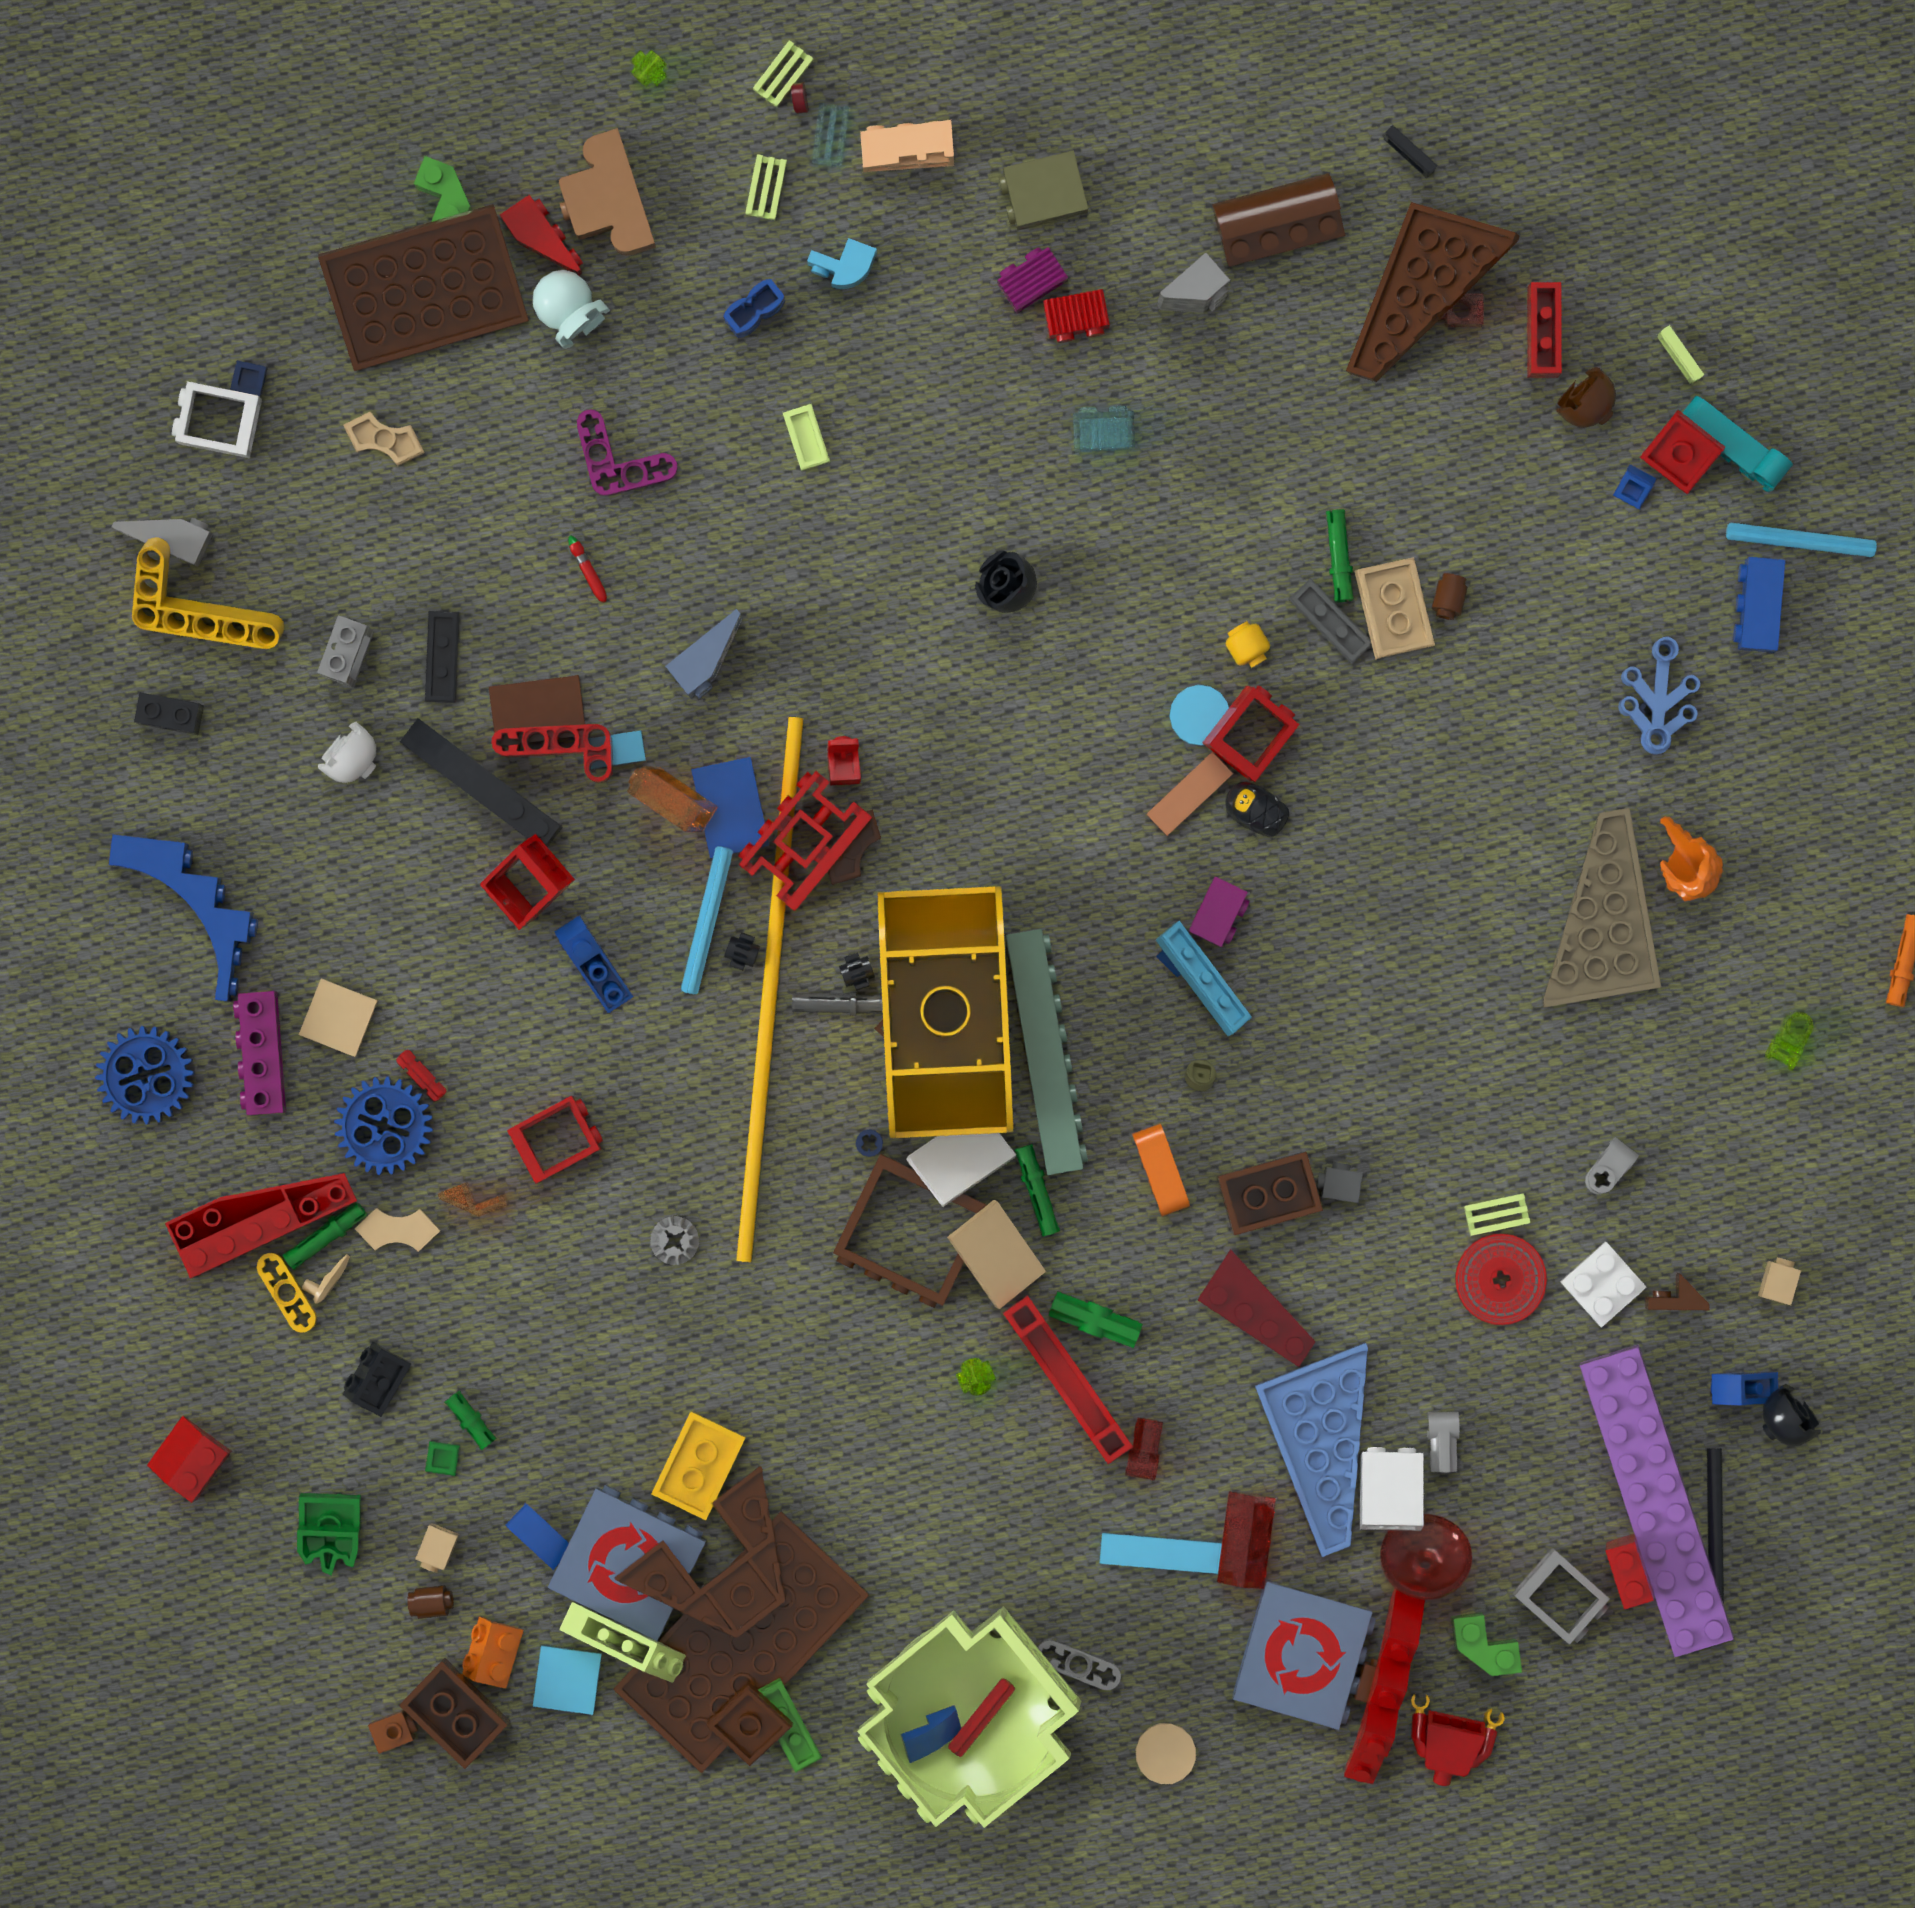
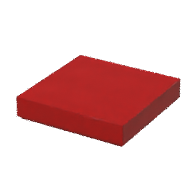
[1640,410,1725,494]

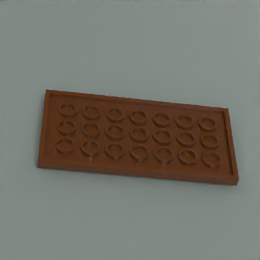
[613,1511,870,1773]

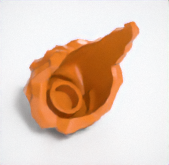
[1660,816,1723,902]

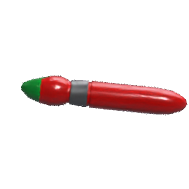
[568,535,607,603]

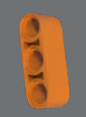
[1132,1123,1190,1216]

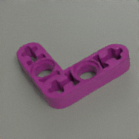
[577,409,678,496]

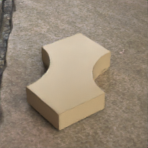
[343,412,425,466]
[354,1208,441,1252]

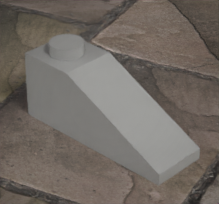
[111,518,213,567]

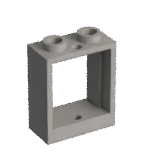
[317,615,374,688]
[1512,1548,1610,1645]

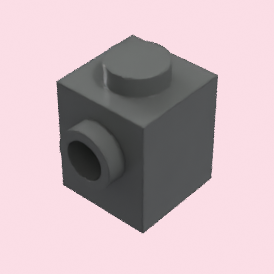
[1316,1162,1363,1203]

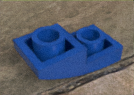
[505,1503,569,1570]
[901,1705,961,1763]

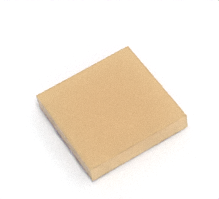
[299,978,378,1057]

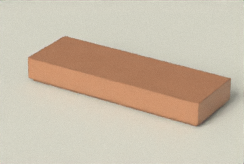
[1146,752,1233,836]

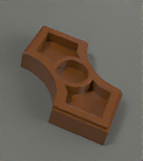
[828,809,881,885]

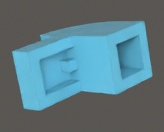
[807,238,877,289]

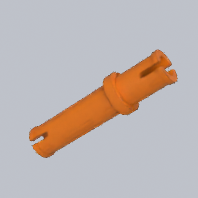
[1885,914,1915,1007]

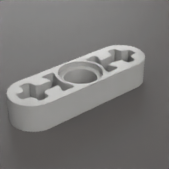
[1038,1639,1121,1690]

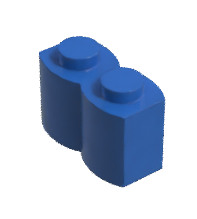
[723,279,785,338]

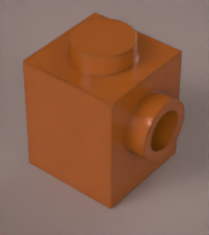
[368,1710,418,1754]

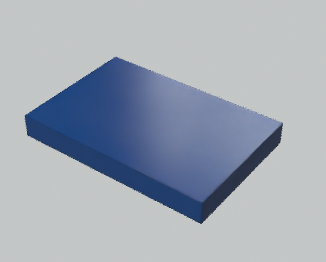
[691,757,770,859]

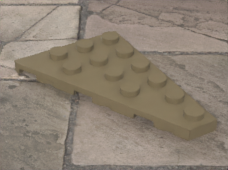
[1542,808,1661,1008]

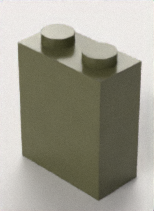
[999,150,1088,230]

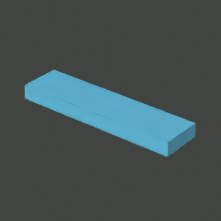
[1156,921,1252,1036]
[1099,1533,1224,1574]

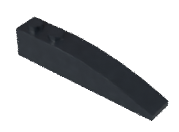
[400,718,563,847]

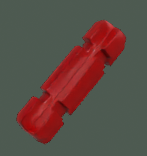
[396,1049,447,1102]

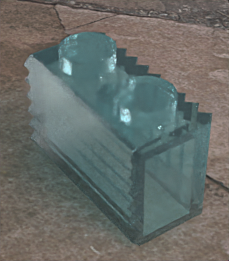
[1073,406,1135,452]

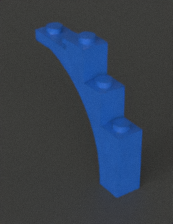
[109,834,258,1002]

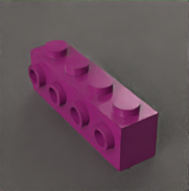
[233,991,286,1115]

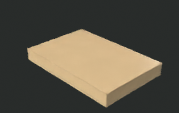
[1354,557,1435,659]
[947,1200,1046,1309]

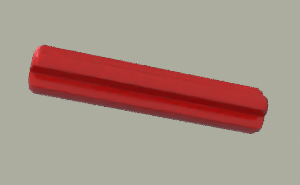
[948,1678,1015,1757]

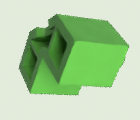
[414,156,472,222]
[1451,1612,1522,1676]

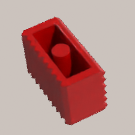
[1043,289,1110,343]

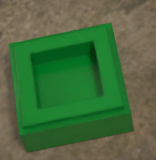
[425,1441,460,1476]

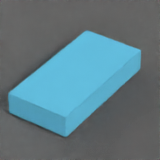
[589,730,646,769]

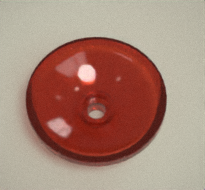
[1380,1514,1472,1600]

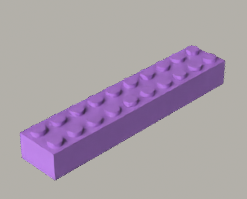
[1580,1344,1734,1657]

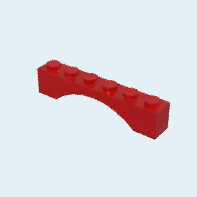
[1003,1295,1133,1464]

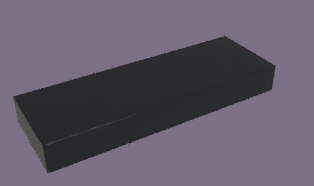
[425,611,459,703]

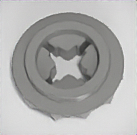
[650,1216,699,1265]

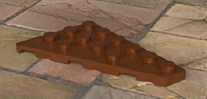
[1346,202,1520,382]

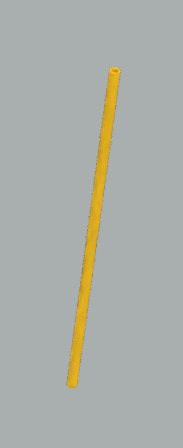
[736,717,804,1262]

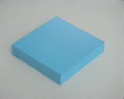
[533,1645,602,1715]

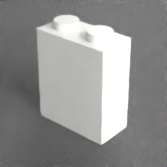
[1360,1447,1424,1531]

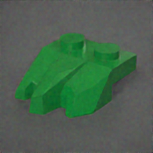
[297,1493,361,1576]

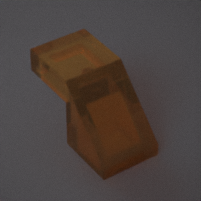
[437,1182,509,1217]

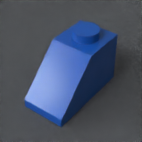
[1711,1372,1778,1405]

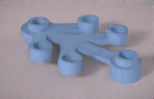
[1618,637,1700,755]

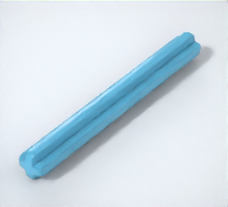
[1726,523,1877,557]
[681,846,733,994]

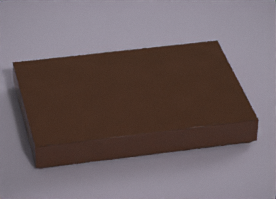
[489,675,585,747]

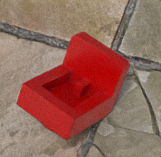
[827,736,861,786]

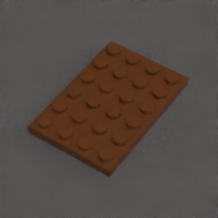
[318,204,529,371]

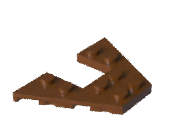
[614,1466,785,1638]

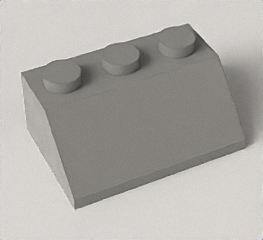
[1157,253,1230,313]

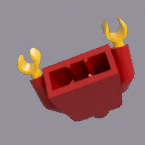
[1411,1694,1505,1786]

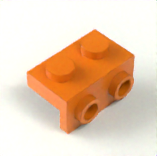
[462,1617,524,1689]

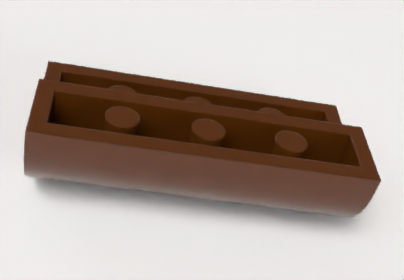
[1212,173,1345,267]

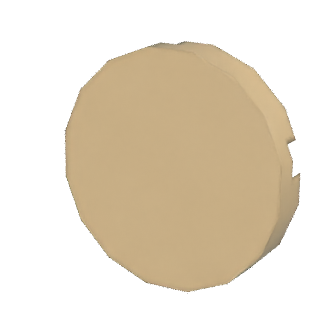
[1136,1723,1196,1784]

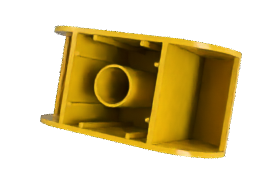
[878,886,1013,1138]

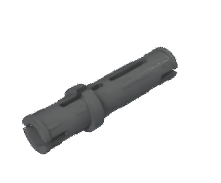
[792,992,883,1016]

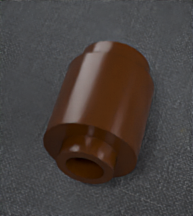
[1432,573,1468,620]
[407,1585,454,1619]

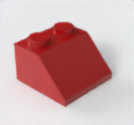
[147,1416,232,1503]

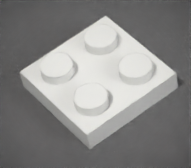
[1560,1241,1647,1328]

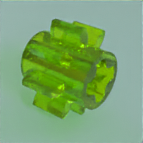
[630,50,667,87]
[956,1358,996,1396]

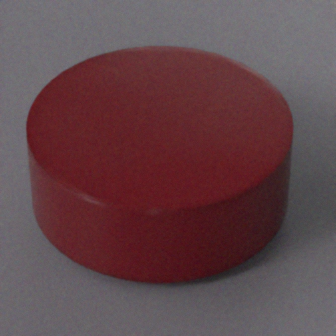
[791,82,809,114]

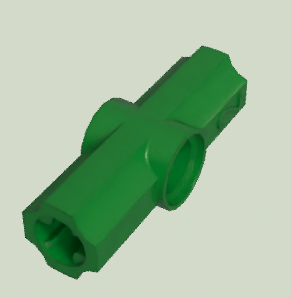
[1048,1291,1143,1348]

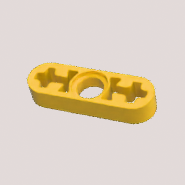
[257,1253,317,1333]

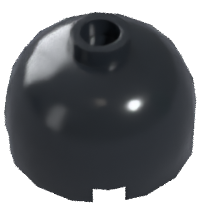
[975,551,1037,613]
[1762,1384,1821,1446]

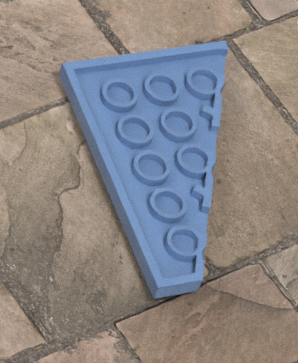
[1255,1343,1368,1557]

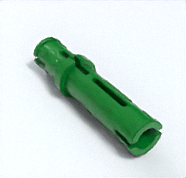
[1326,509,1354,602]
[1014,1144,1060,1237]
[283,1201,368,1270]

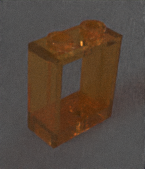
[627,766,718,832]

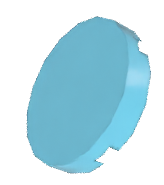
[1169,685,1229,746]

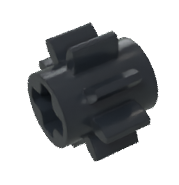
[724,932,760,971]
[839,952,875,991]

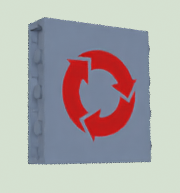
[548,1485,707,1641]
[1232,1579,1376,1730]

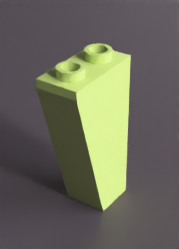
[559,1602,686,1683]

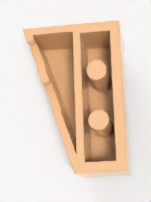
[860,120,954,172]

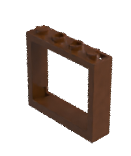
[833,1154,987,1308]

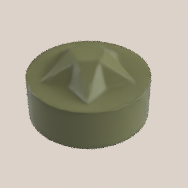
[1185,1060,1216,1091]

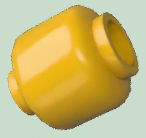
[1226,621,1270,668]

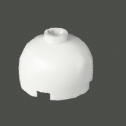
[318,722,376,783]

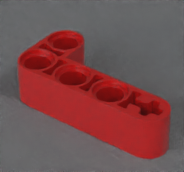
[491,724,613,783]

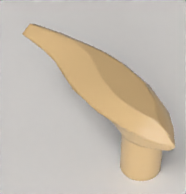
[302,1254,350,1304]

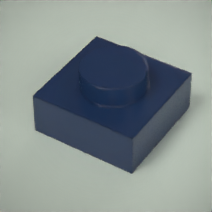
[230,360,268,398]

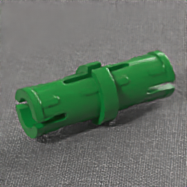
[444,1390,497,1450]

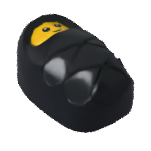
[1225,782,1289,837]

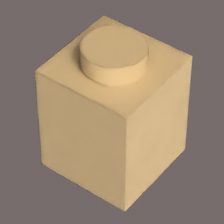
[1758,1257,1801,1305]
[416,1523,460,1573]

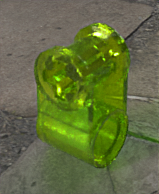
[1764,1011,1814,1071]

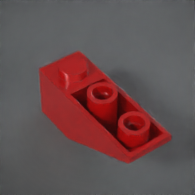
[500,194,583,276]

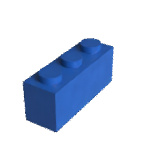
[1733,557,1785,653]

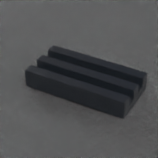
[1384,125,1438,178]

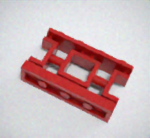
[738,770,872,911]

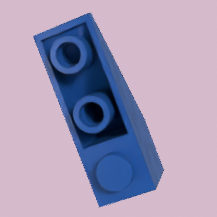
[554,915,633,1013]

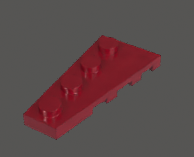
[1197,1249,1315,1367]

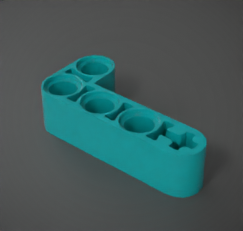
[1682,396,1793,492]

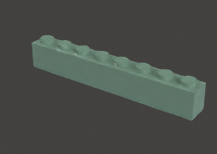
[1006,929,1088,1175]

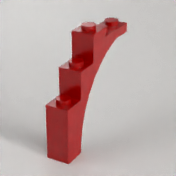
[1344,1582,1427,1784]

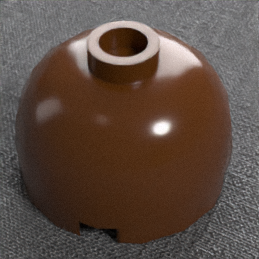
[1556,367,1616,428]

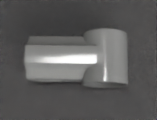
[1427,1412,1460,1472]

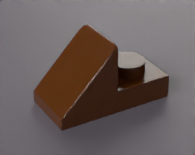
[1645,1273,1710,1311]

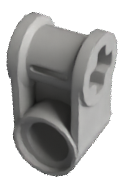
[1585,1137,1639,1194]

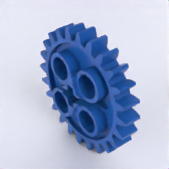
[95,1026,195,1124]
[334,1076,434,1175]

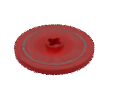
[1455,1234,1547,1325]

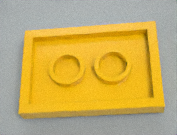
[651,1411,746,1520]

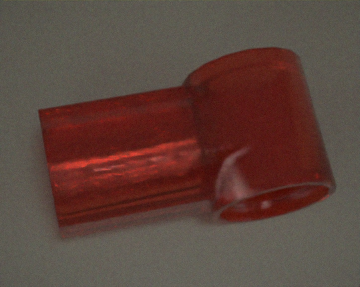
[1125,1417,1163,1481]

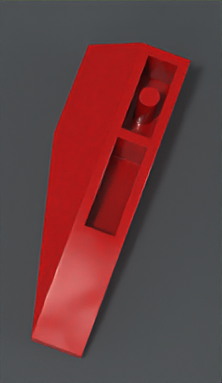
[165,1173,357,1279]

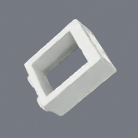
[172,381,262,458]

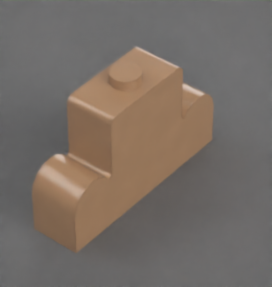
[559,128,656,256]

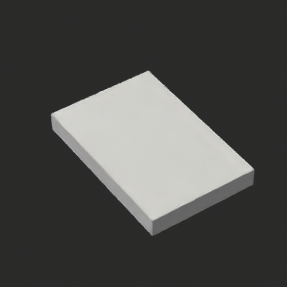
[906,1133,1016,1207]

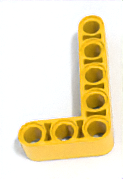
[132,537,284,649]

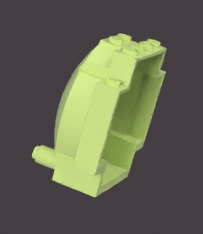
[857,1606,1081,1828]

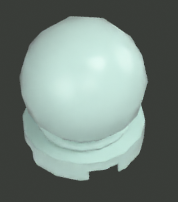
[533,270,610,349]

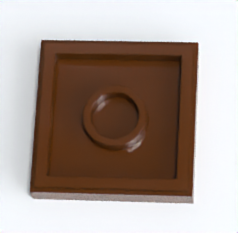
[706,1682,793,1766]

